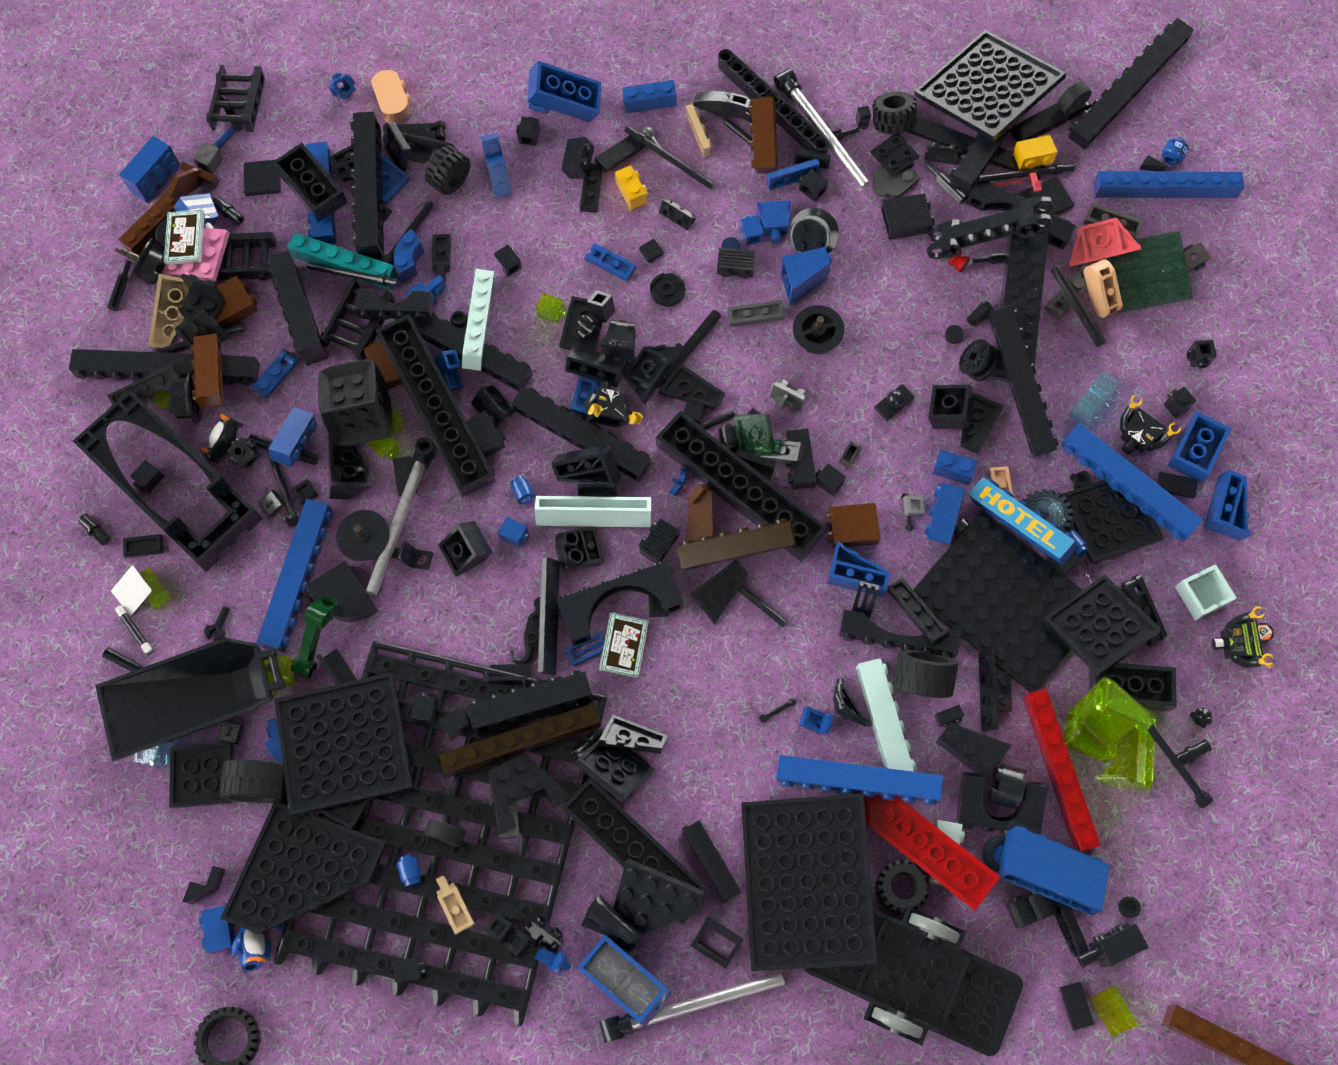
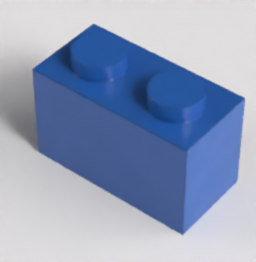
[932,450,977,485]
[199,905,235,954]

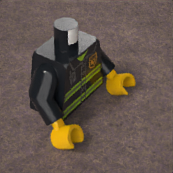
[1211,606,1274,668]

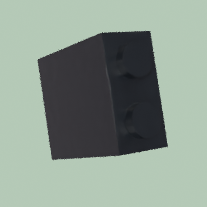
[881,193,935,240]

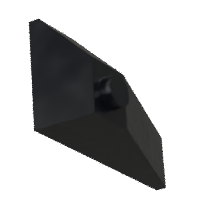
[328,433,370,499]

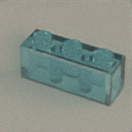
[1067,371,1122,428]

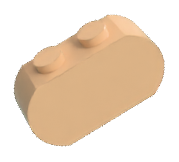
[371,70,412,123]
[1084,260,1123,318]

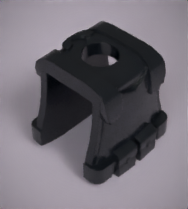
[601,320,636,364]

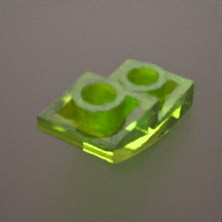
[140,567,172,610]

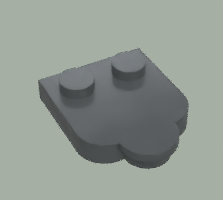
[873,166,920,198]

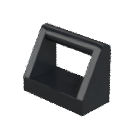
[691,916,744,969]

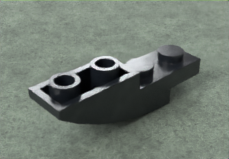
[693,91,753,123]

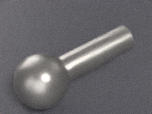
[641,126,661,156]

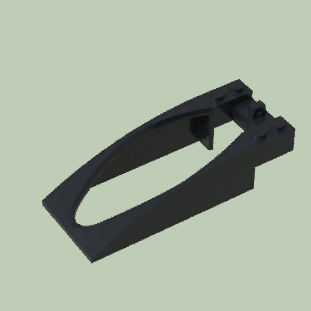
[73,390,263,572]

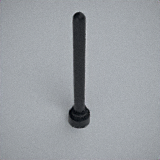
[379,201,434,265]
[1146,723,1214,808]

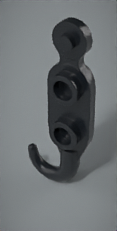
[509,597,540,664]

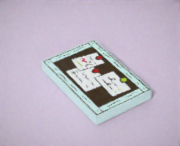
[164,209,205,265]
[599,613,649,678]

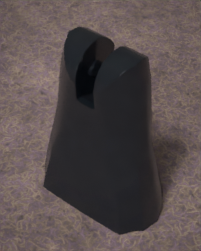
[581,894,641,952]

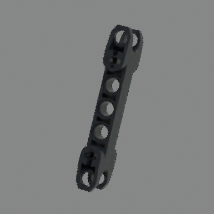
[927,197,1054,259]

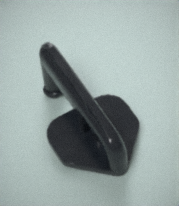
[401,128,455,164]

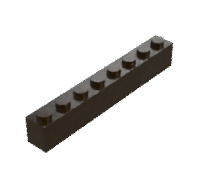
[439,703,602,777]

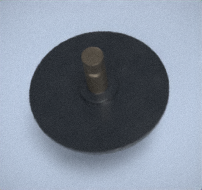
[336,510,390,561]

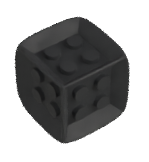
[318,360,392,446]

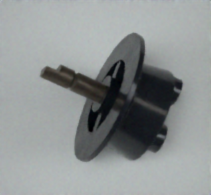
[115,238,165,285]

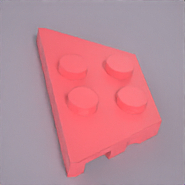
[1069,218,1141,267]

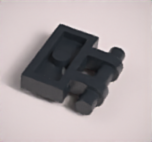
[329,145,354,182]

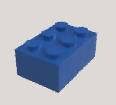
[119,135,180,203]
[1167,411,1232,483]

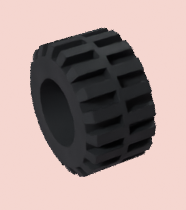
[872,91,917,134]
[425,145,471,195]
[875,860,930,915]

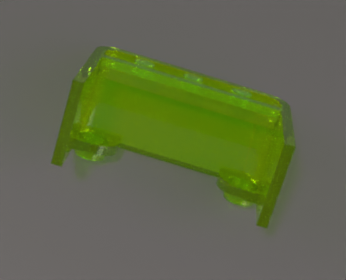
[1095,699,1155,791]

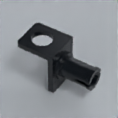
[391,541,434,570]

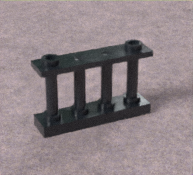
[206,65,265,132]
[216,232,277,281]
[320,278,395,361]

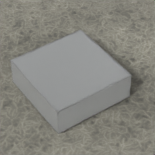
[903,496,925,516]

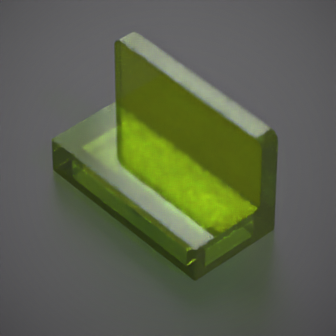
[1089,986,1139,1037]

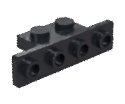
[978,650,1012,732]

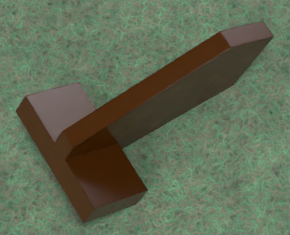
[165,161,220,202]
[685,484,714,543]

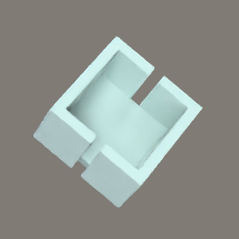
[1175,564,1237,621]

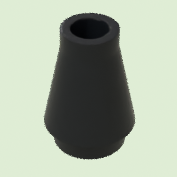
[966,301,995,326]

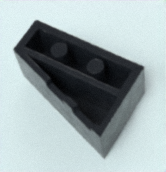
[551,444,621,487]
[936,723,1012,778]

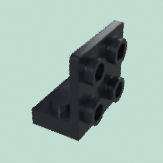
[181,274,226,320]

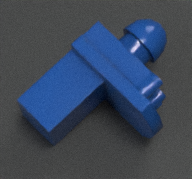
[534,947,571,974]

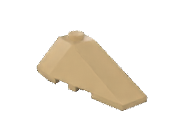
[148,274,189,348]

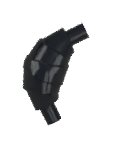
[832,678,869,727]

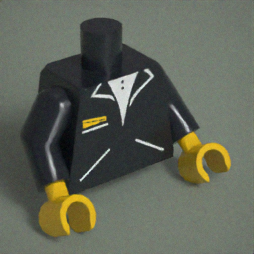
[584,381,643,427]
[1120,395,1181,455]

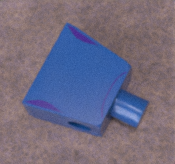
[756,200,791,243]

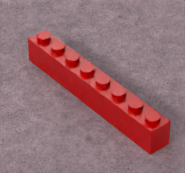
[1023,689,1101,852]

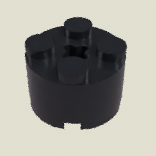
[988,764,1027,810]

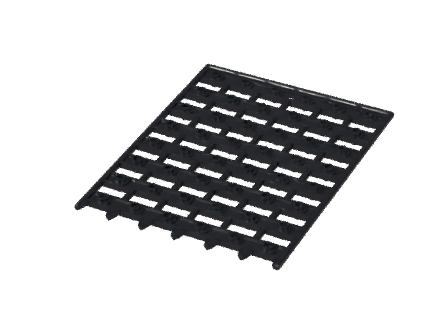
[274,641,607,1027]

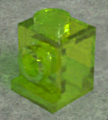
[368,436,400,460]

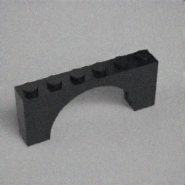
[557,561,684,646]

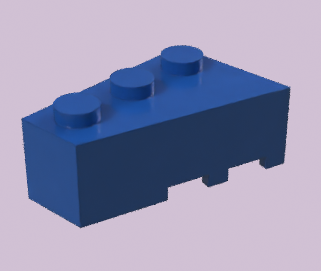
[1204,470,1251,541]

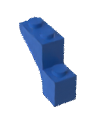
[480,133,512,198]

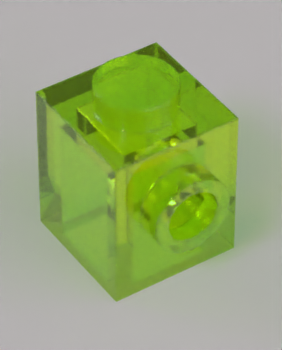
[536,293,566,323]

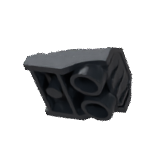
[555,527,605,572]

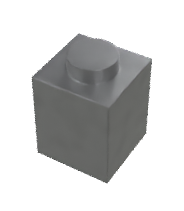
[192,142,223,174]

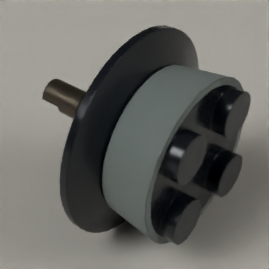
[790,207,839,253]

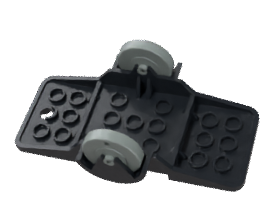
[803,905,1023,1056]

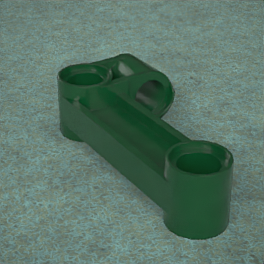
[290,597,337,679]

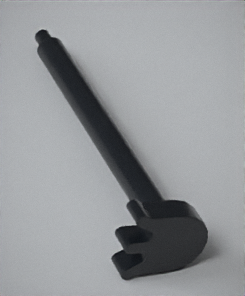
[270,459,300,527]

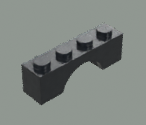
[355,289,433,321]

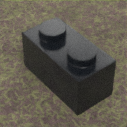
[855,106,871,129]
[935,705,964,727]

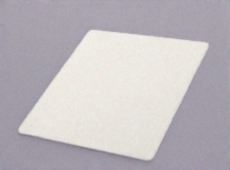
[111,566,152,616]

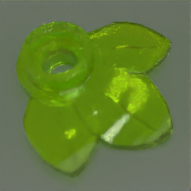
[264,656,296,693]

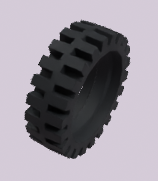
[194,1007,261,1065]

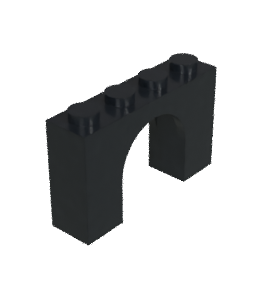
[956,771,1048,834]

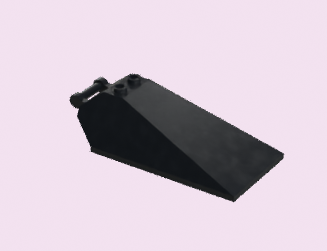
[95,637,286,762]

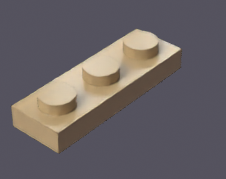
[686,104,712,158]

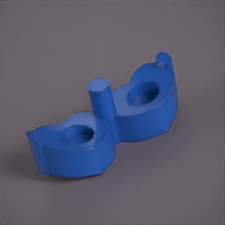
[668,468,688,496]

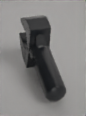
[204,606,230,641]

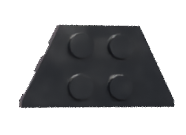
[624,343,684,404]

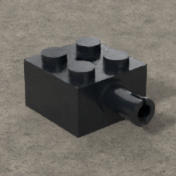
[1076,922,1149,968]

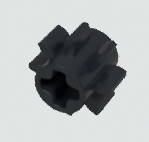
[576,314,599,338]

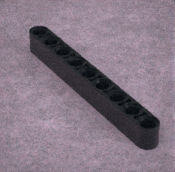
[718,49,829,154]

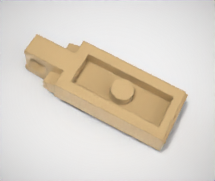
[436,875,475,935]

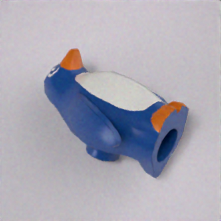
[232,927,271,973]

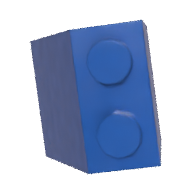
[780,247,832,305]

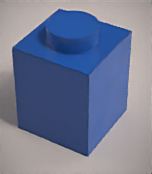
[740,215,764,246]
[497,517,529,548]

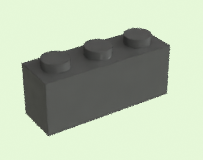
[1084,202,1144,241]

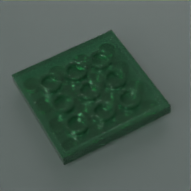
[1107,231,1193,312]

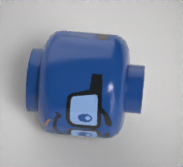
[1162,137,1189,165]

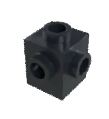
[1180,242,1211,271]
[1186,340,1217,369]
[227,438,262,468]

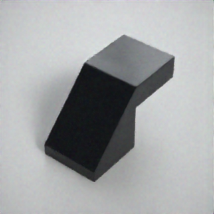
[182,866,226,904]

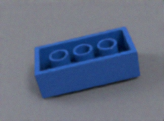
[527,61,602,122]

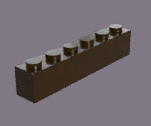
[677,519,797,570]

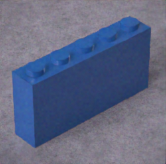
[998,826,1110,916]

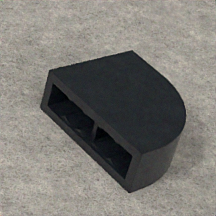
[305,561,378,622]

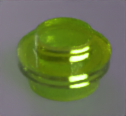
[155,391,171,409]

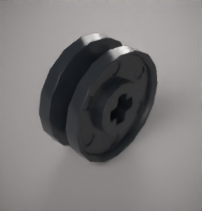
[959,339,1000,382]

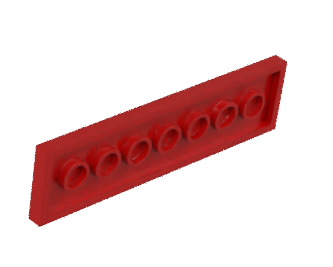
[854,792,1001,911]

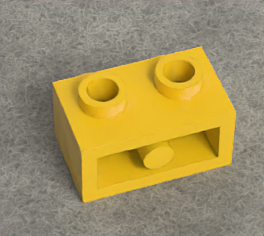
[1013,135,1058,170]
[615,165,648,210]

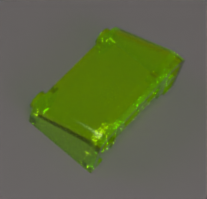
[1064,677,1152,763]

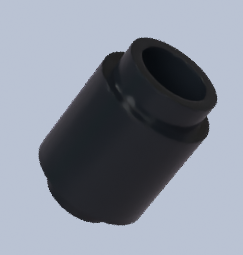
[718,424,740,452]

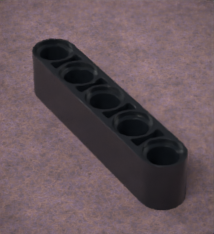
[1010,101,1091,142]

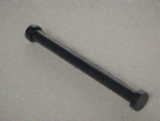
[155,321,244,353]

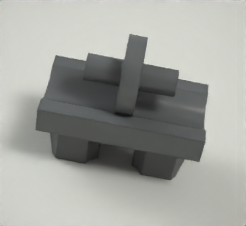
[770,379,806,412]

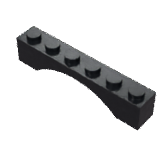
[966,181,1076,250]
[839,609,961,659]

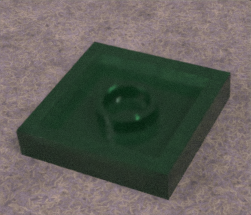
[733,414,775,453]

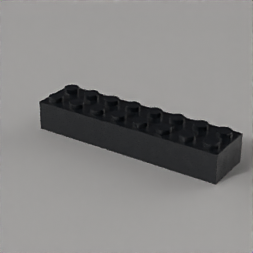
[350,111,384,260]
[562,778,711,925]

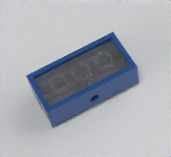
[577,935,672,1028]

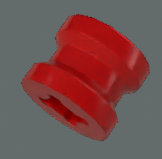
[948,251,971,273]

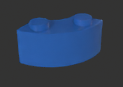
[394,229,424,283]

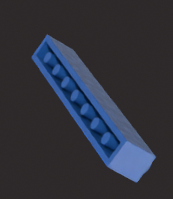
[1094,171,1244,198]
[1061,423,1203,542]
[256,499,333,653]
[776,755,944,806]

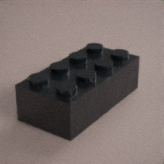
[272,143,348,223]
[1089,663,1177,711]

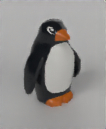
[201,413,244,461]

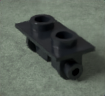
[924,143,962,165]
[659,199,696,231]
[522,912,564,951]

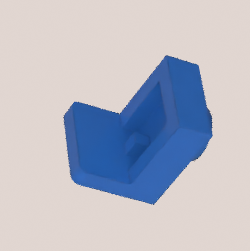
[799,707,834,734]

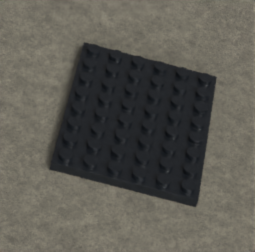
[913,510,1082,693]
[741,793,878,972]

